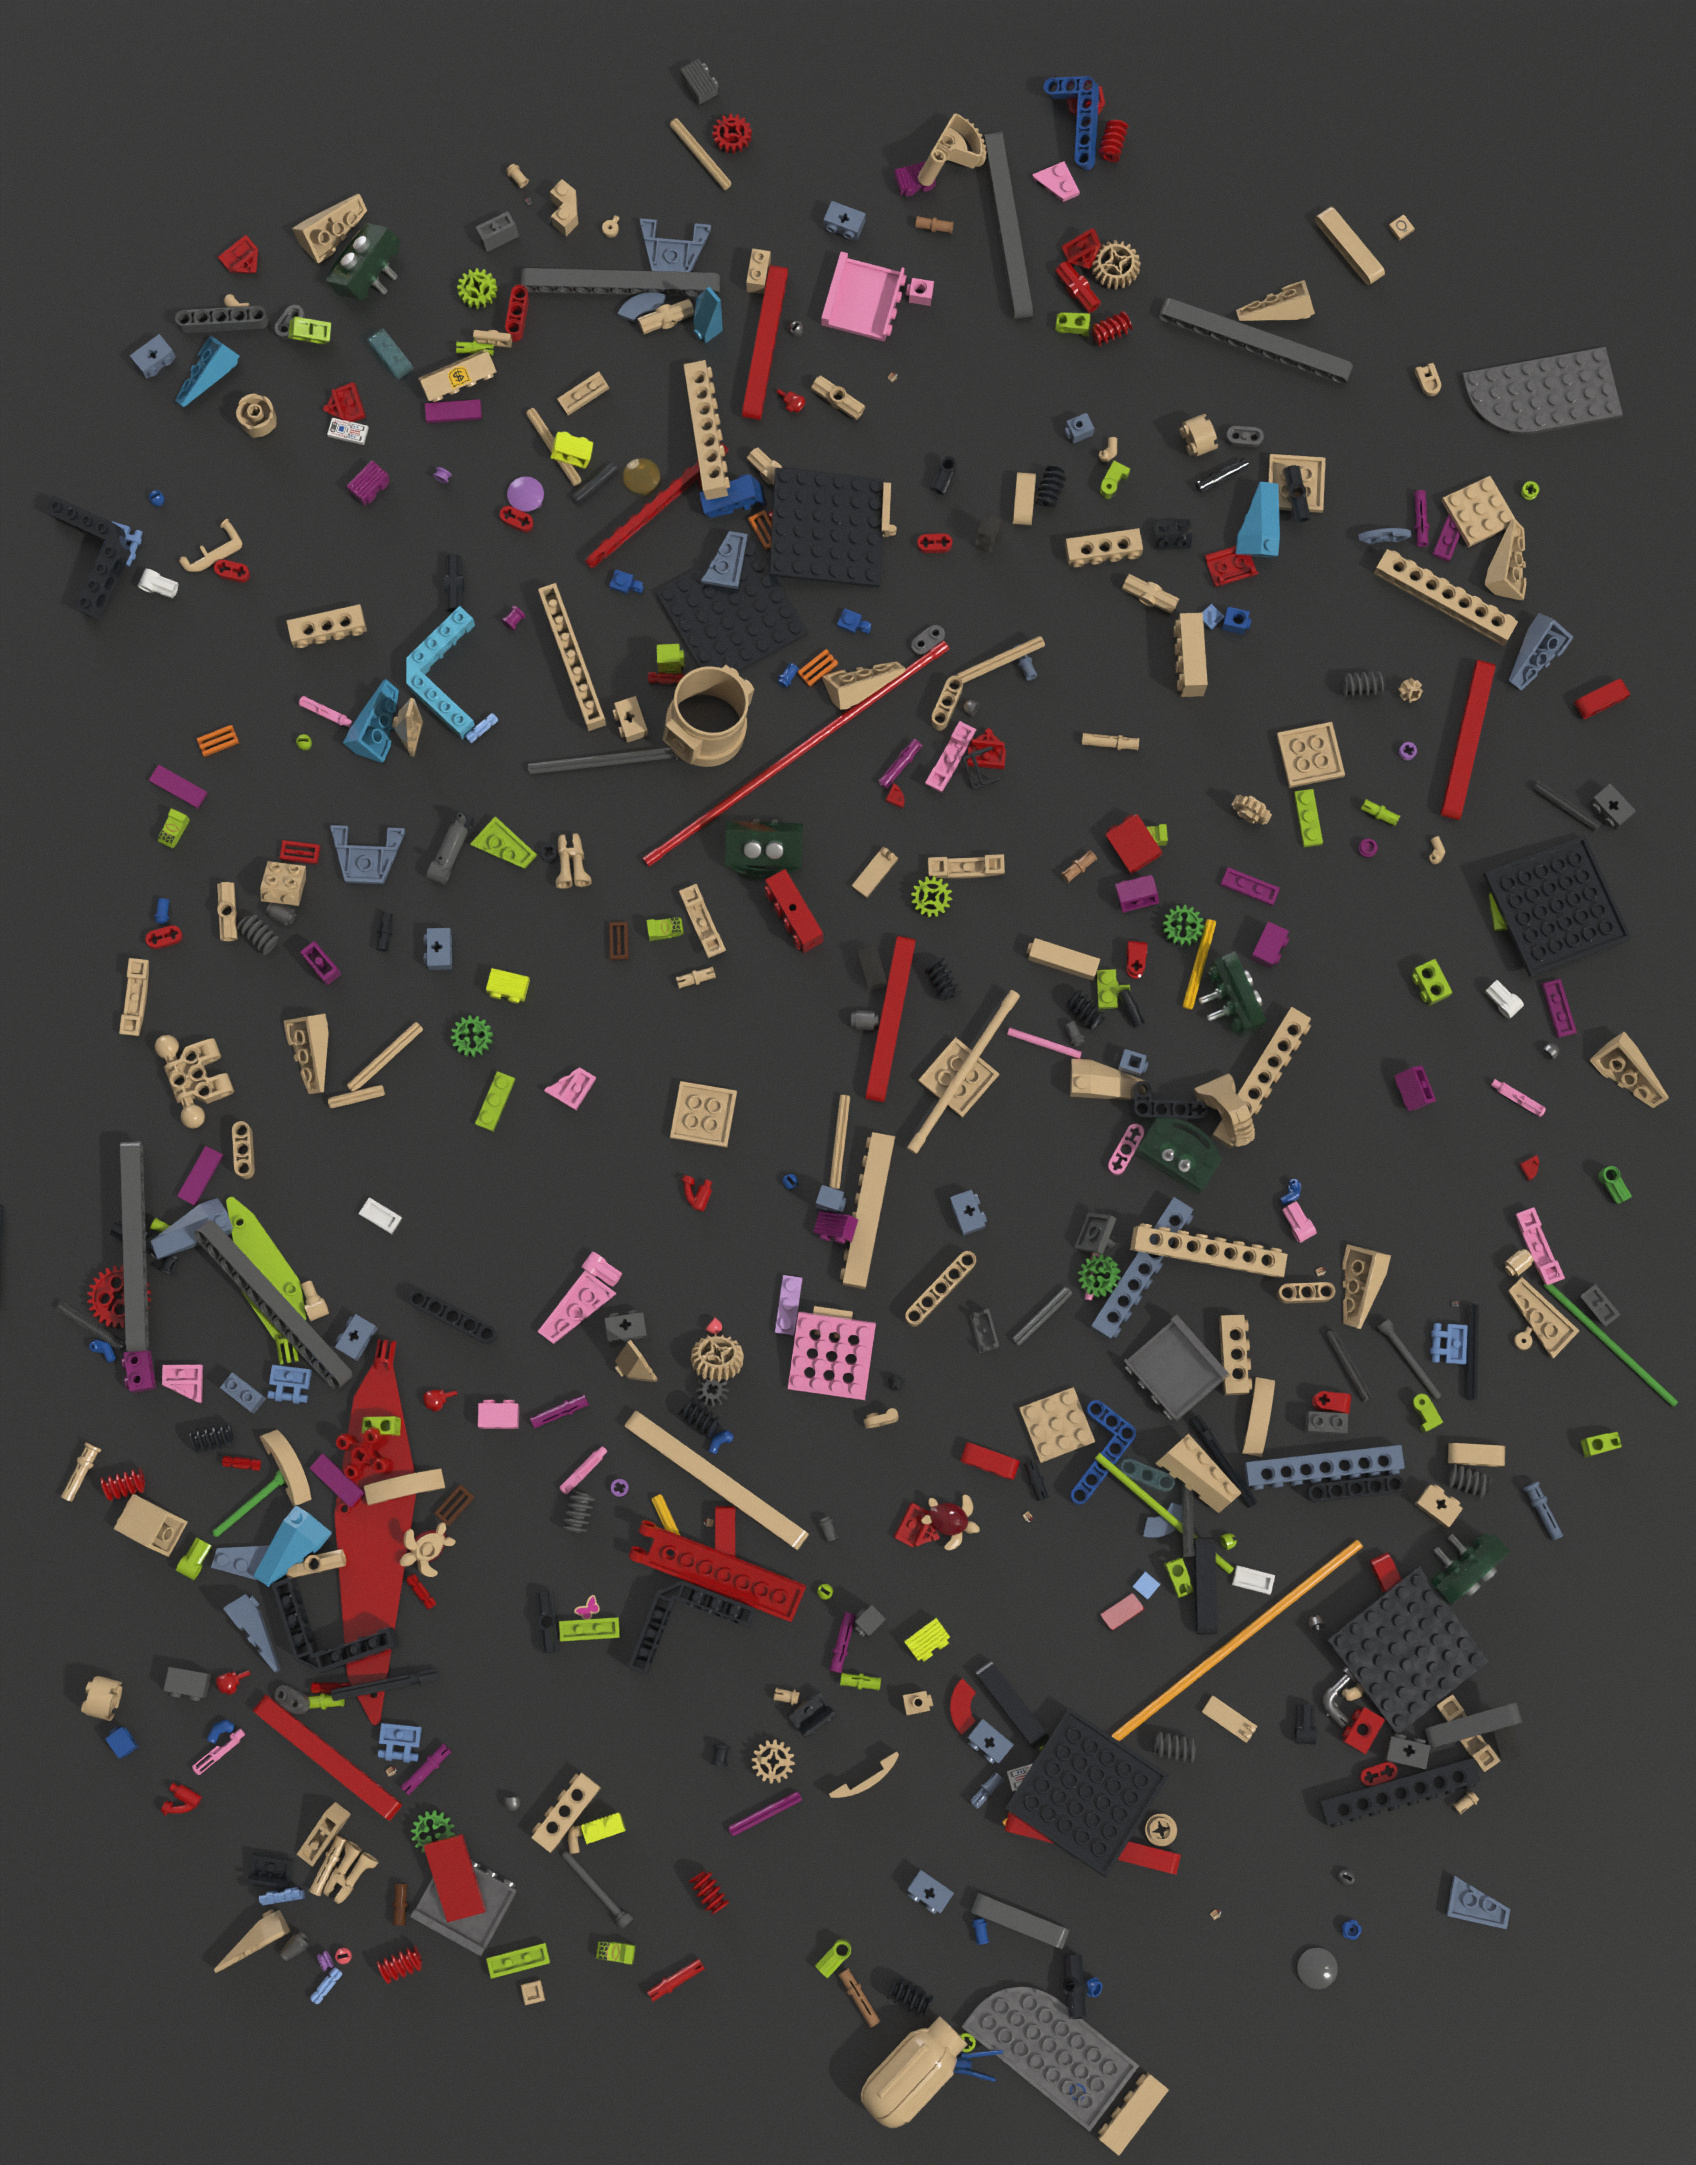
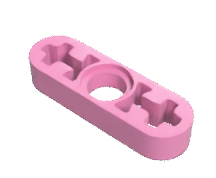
[1108,1124,1144,1175]

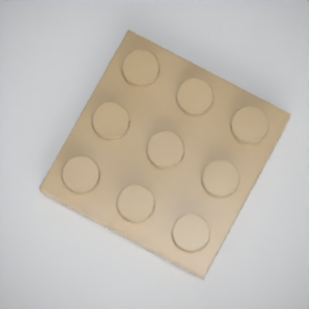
[1268,454,1326,513]
[1441,476,1515,547]
[1276,722,1345,788]
[918,1037,999,1118]
[670,1081,737,1148]
[1019,1387,1095,1463]

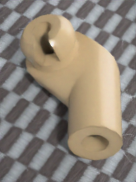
[224,294,250,308]
[1341,1683,1364,1701]
[568,1825,583,1854]

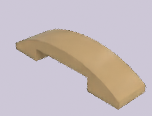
[928,854,1005,878]
[679,884,726,958]
[119,958,149,1036]
[1242,1377,1275,1458]
[260,1430,311,1507]
[364,1469,445,1506]
[1436,1694,1500,1772]
[829,1751,899,1798]

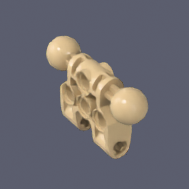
[155,1035,234,1129]

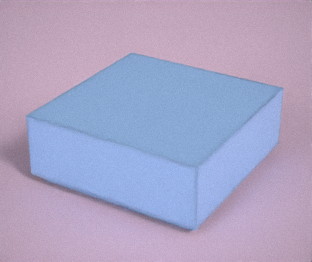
[1132,1572,1160,1600]

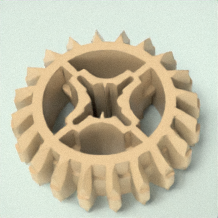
[1091,240,1141,290]
[691,1333,744,1382]

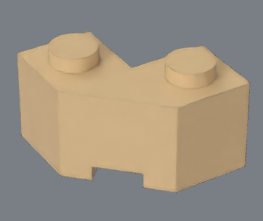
[550,179,578,236]

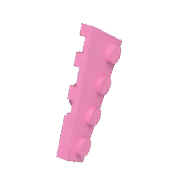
[538,1270,616,1344]

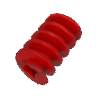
[1098,120,1129,163]
[1091,311,1133,347]
[101,1468,145,1501]
[688,1871,729,1916]
[377,1945,422,1984]

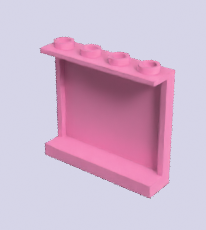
[821,252,907,342]

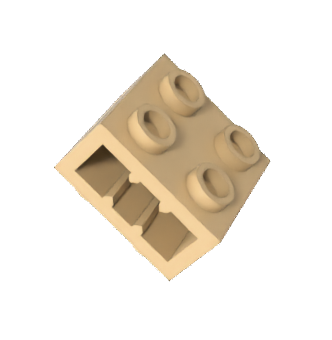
[260,861,306,906]

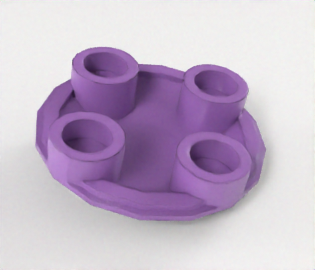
[507,477,544,512]

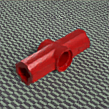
[1055,261,1101,313]

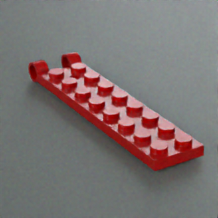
[628,1520,806,1622]

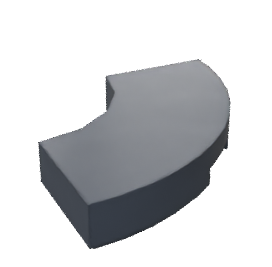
[618,292,666,323]
[1358,528,1411,544]
[1143,1503,1183,1538]

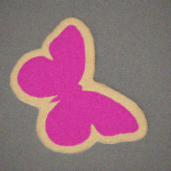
[574,1595,600,1620]

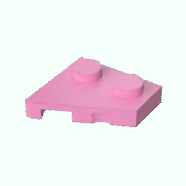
[1032,161,1080,202]
[544,1067,596,1111]
[162,1365,203,1403]

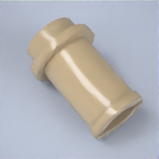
[506,164,529,188]
[774,1688,800,1705]
[1453,1790,1479,1815]

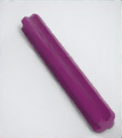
[728,1791,802,1836]

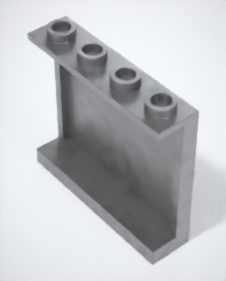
[1124,1314,1230,1421]
[410,1859,518,1956]

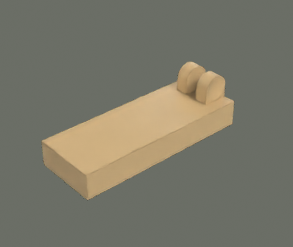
[557,371,610,416]
[882,483,897,537]
[852,847,898,899]
[1201,1695,1257,1743]

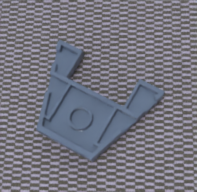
[640,218,711,272]
[331,825,405,885]

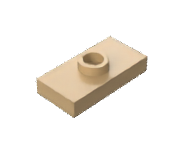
[473,330,512,348]

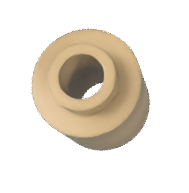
[1504,1249,1534,1277]

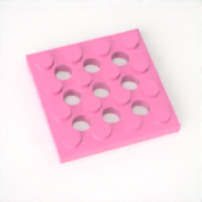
[788,1312,876,1400]

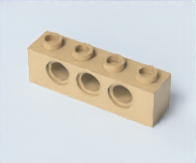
[1065,528,1143,567]
[287,604,367,648]
[1219,1315,1252,1395]
[532,1773,601,1853]

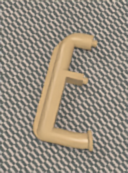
[179,519,242,572]

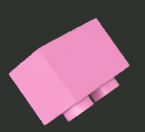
[478,1400,519,1429]

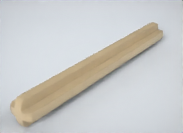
[670,118,731,190]
[526,408,581,486]
[957,636,1045,683]
[347,1022,423,1092]
[829,1095,850,1189]

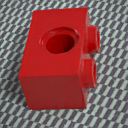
[1342,1707,1385,1754]

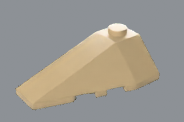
[292,194,367,263]
[1236,280,1315,321]
[1485,518,1526,600]
[284,1014,329,1094]
[1590,1032,1669,1108]
[1070,1059,1145,1100]
[1343,1244,1391,1329]
[214,1909,291,1973]

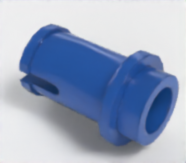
[777,663,799,688]
[154,898,170,924]
[971,1918,989,1945]

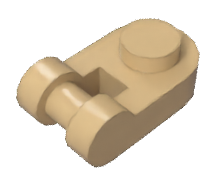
[1415,363,1441,396]
[863,1408,899,1428]

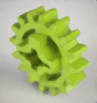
[457,268,498,309]
[911,876,952,917]

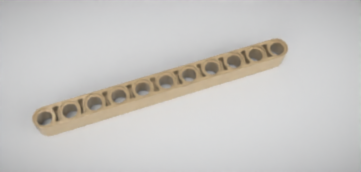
[624,1410,809,1550]

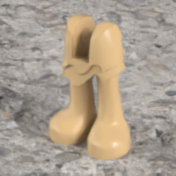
[555,833,591,889]
[323,1841,379,1904]

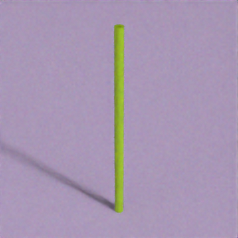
[1095,1453,1234,1574]

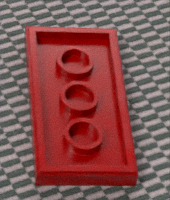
[424,1834,486,1923]

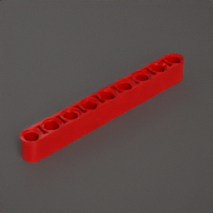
[742,265,788,420]
[1441,660,1496,820]
[865,936,916,1102]
[253,1694,403,1821]
[1004,1813,1181,1875]

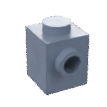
[1064,413,1094,444]

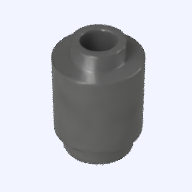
[266,902,296,926]
[851,1010,879,1030]

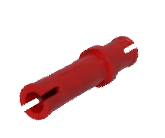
[647,1958,705,2002]

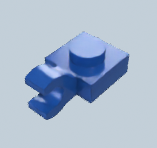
[609,570,644,594]
[837,609,872,634]

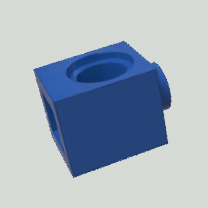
[1222,607,1252,635]
[105,1726,139,1759]

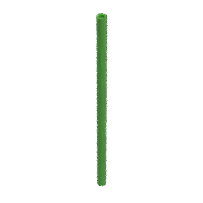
[1543,1284,1678,1407]

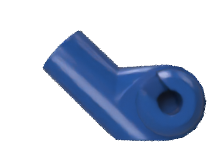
[1279,1179,1301,1206]
[89,1340,116,1363]
[708,1430,734,1454]
[206,1719,234,1744]

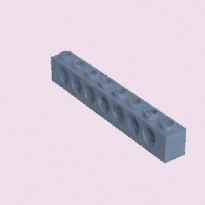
[1090,1197,1194,1341]
[1244,1445,1405,1490]

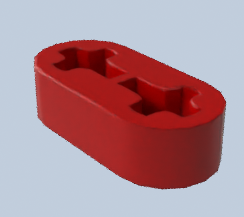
[500,506,534,532]
[917,534,953,553]
[214,560,250,583]
[145,925,183,949]
[1359,1762,1398,1786]

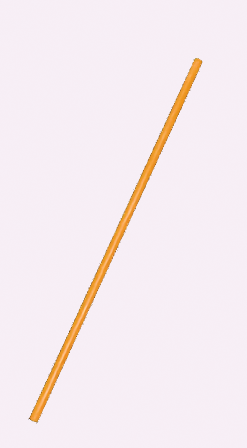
[1002,1540,1363,1826]

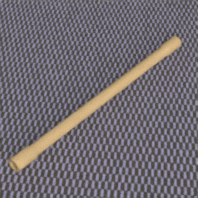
[907,990,1020,1154]

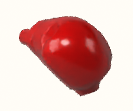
[777,389,806,412]
[423,1389,457,1412]
[216,1670,250,1695]

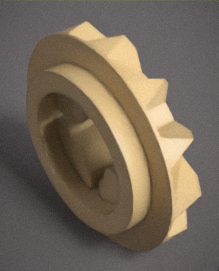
[1145,1814,1177,1846]

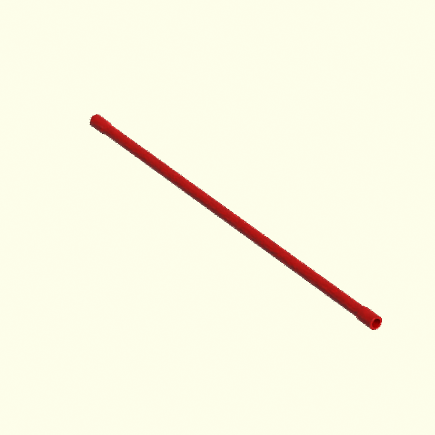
[642,640,949,867]

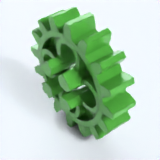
[1162,905,1204,947]
[451,1015,493,1058]
[1078,1254,1121,1297]
[411,1810,455,1853]

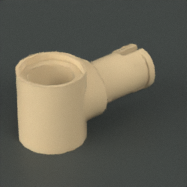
[301,1281,329,1321]

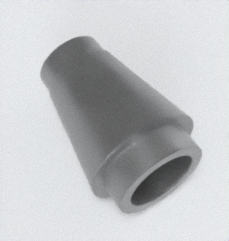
[280,1931,310,1961]

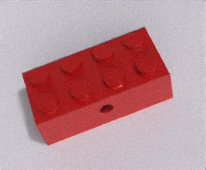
[764,869,823,953]

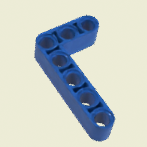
[1044,76,1099,170]
[1070,1400,1136,1505]

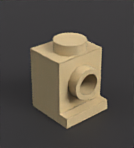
[902,1691,933,1716]

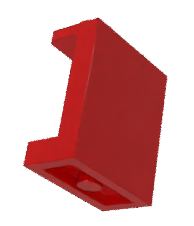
[1105,814,1163,875]

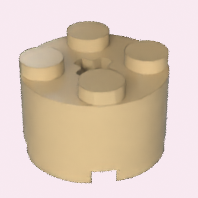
[236,394,277,438]
[1179,414,1218,457]
[81,1676,122,1721]

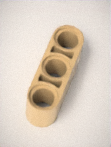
[1013,472,1036,526]
[931,676,963,731]
[232,1121,255,1179]
[1277,1282,1335,1304]
[1448,1443,1505,1467]

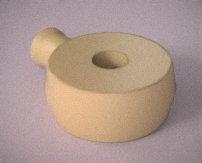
[602,216,619,238]
[1514,1327,1532,1350]

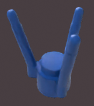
[954,2050,1003,2082]

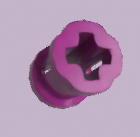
[501,605,526,631]

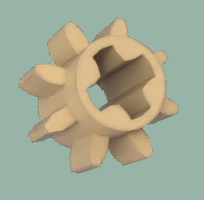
[1398,678,1423,703]

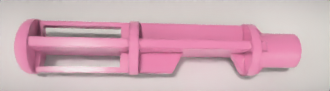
[299,696,353,728]
[1491,1079,1546,1117]
[560,1446,608,1495]
[192,1729,246,1775]

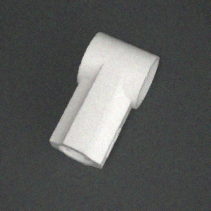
[138,569,179,599]
[1485,980,1524,1019]

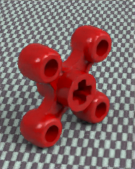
[336,1427,389,1479]

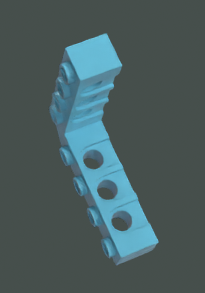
[406,606,475,740]

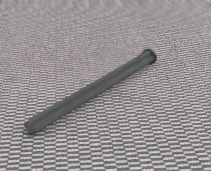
[528,747,678,774]

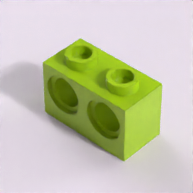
[288,317,331,345]
[657,644,685,674]
[1412,959,1453,1006]

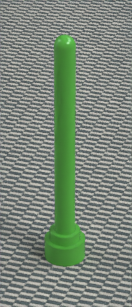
[213,1470,287,1537]

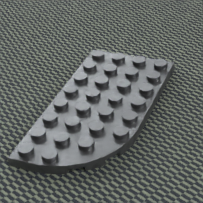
[1462,347,1623,435]
[961,1987,1139,2132]

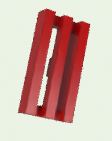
[280,840,321,865]

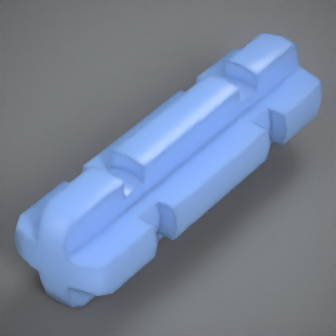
[465,713,498,743]
[310,1967,342,2004]

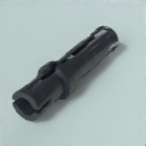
[1195,458,1249,493]

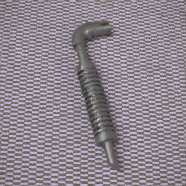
[1322,1667,1356,1728]

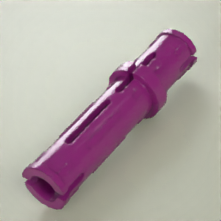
[1414,490,1430,547]
[878,739,922,789]
[530,1394,589,1429]
[829,1612,856,1673]
[400,1743,452,1795]

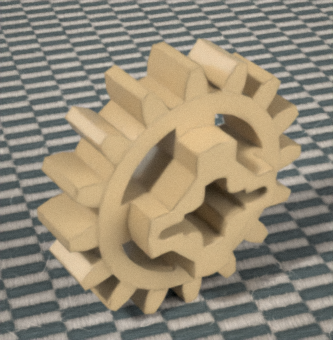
[1231,795,1272,825]
[752,1740,795,1784]

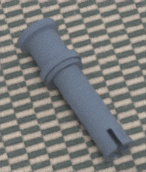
[1523,1481,1564,1541]

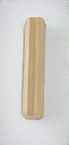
[328,1085,385,1108]

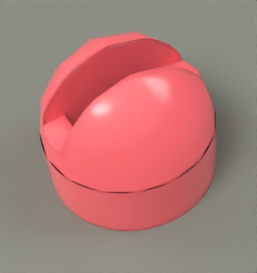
[705,1317,722,1335]
[335,1947,352,1964]

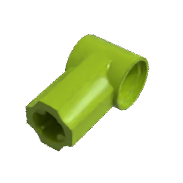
[176,1537,212,1580]
[815,1939,851,1978]

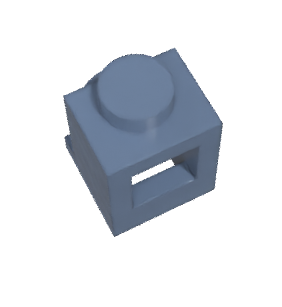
[1118,1049,1149,1076]

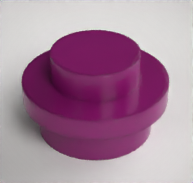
[1358,839,1378,858]

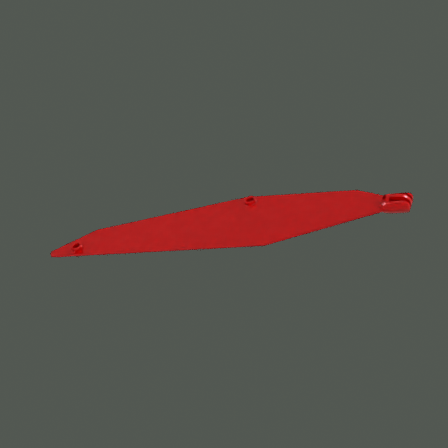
[334,1339,416,1725]

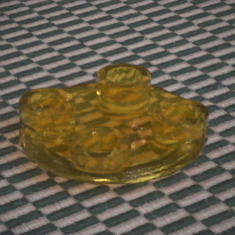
[623,458,660,495]

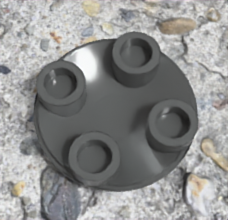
[1297,1948,1338,1989]

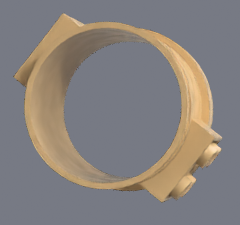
[663,665,754,767]

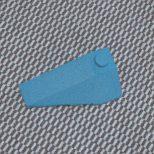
[693,287,723,343]
[175,335,240,407]
[1236,482,1280,558]
[343,679,399,763]
[253,1506,332,1587]

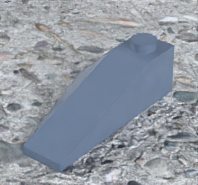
[1509,613,1573,691]
[150,1198,233,1260]
[223,1594,281,1672]

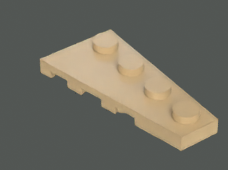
[1508,1277,1579,1359]

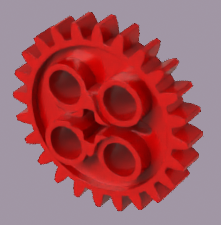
[87,1265,152,1329]

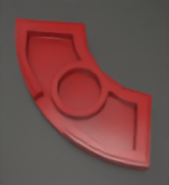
[950,1678,976,1735]

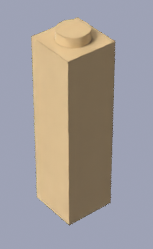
[1026,938,1100,981]

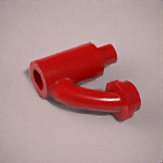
[681,1175,712,1212]
[161,1783,202,1816]

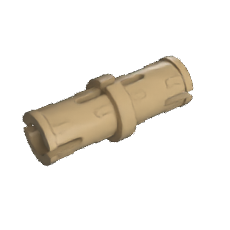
[676,966,716,989]

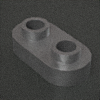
[275,305,305,339]
[1226,426,1264,447]
[911,625,945,656]
[275,1685,310,1714]

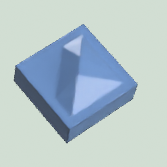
[1202,604,1225,631]

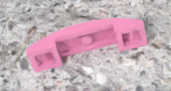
[925,721,976,792]
[1516,1207,1565,1286]

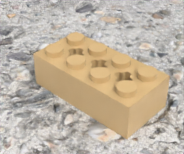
[1173,613,1208,697]

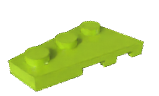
[470,817,537,869]

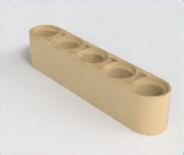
[1315,206,1385,285]
[905,1251,976,1327]

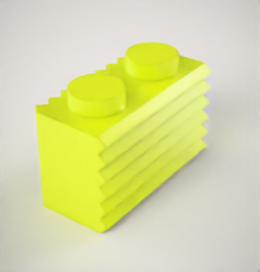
[551,432,593,469]
[486,968,530,1004]
[904,1618,950,1662]
[581,1812,626,1844]

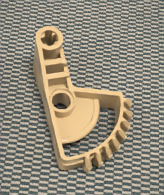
[918,114,987,186]
[1193,1073,1255,1147]

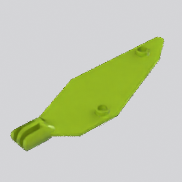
[226,1197,307,1364]

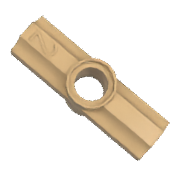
[638,299,695,334]
[811,375,865,420]
[747,447,782,486]
[1122,574,1179,614]
[217,882,238,942]
[286,1549,346,1578]

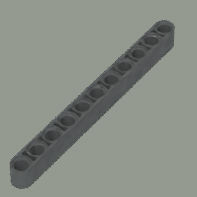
[983,132,1033,319]
[520,268,720,296]
[1159,298,1353,384]
[120,1141,149,1352]
[194,1220,352,1390]

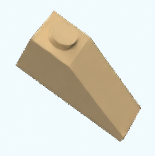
[297,1802,351,1866]

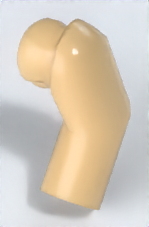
[1099,437,1117,462]
[1429,836,1445,864]

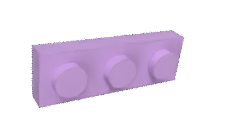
[775,1275,802,1336]

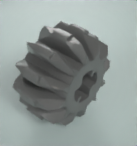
[696,1378,729,1407]

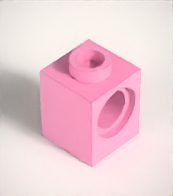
[906,278,934,306]

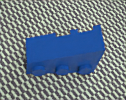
[699,474,767,518]

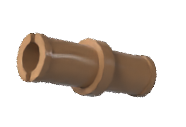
[916,216,954,234]
[1061,850,1097,883]

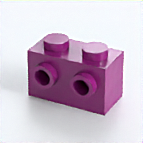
[1115,875,1159,913]
[1250,921,1290,969]
[1394,1066,1436,1111]
[122,1349,156,1393]

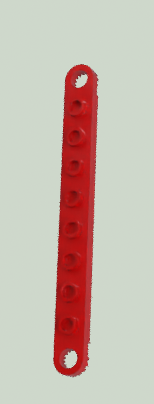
[585,443,729,568]

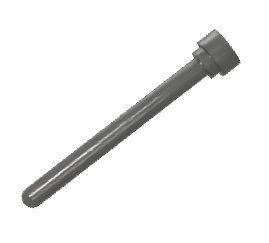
[1376,1318,1441,1399]
[562,1851,634,1929]

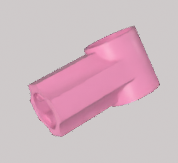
[1282,1202,1317,1243]
[581,1251,622,1287]

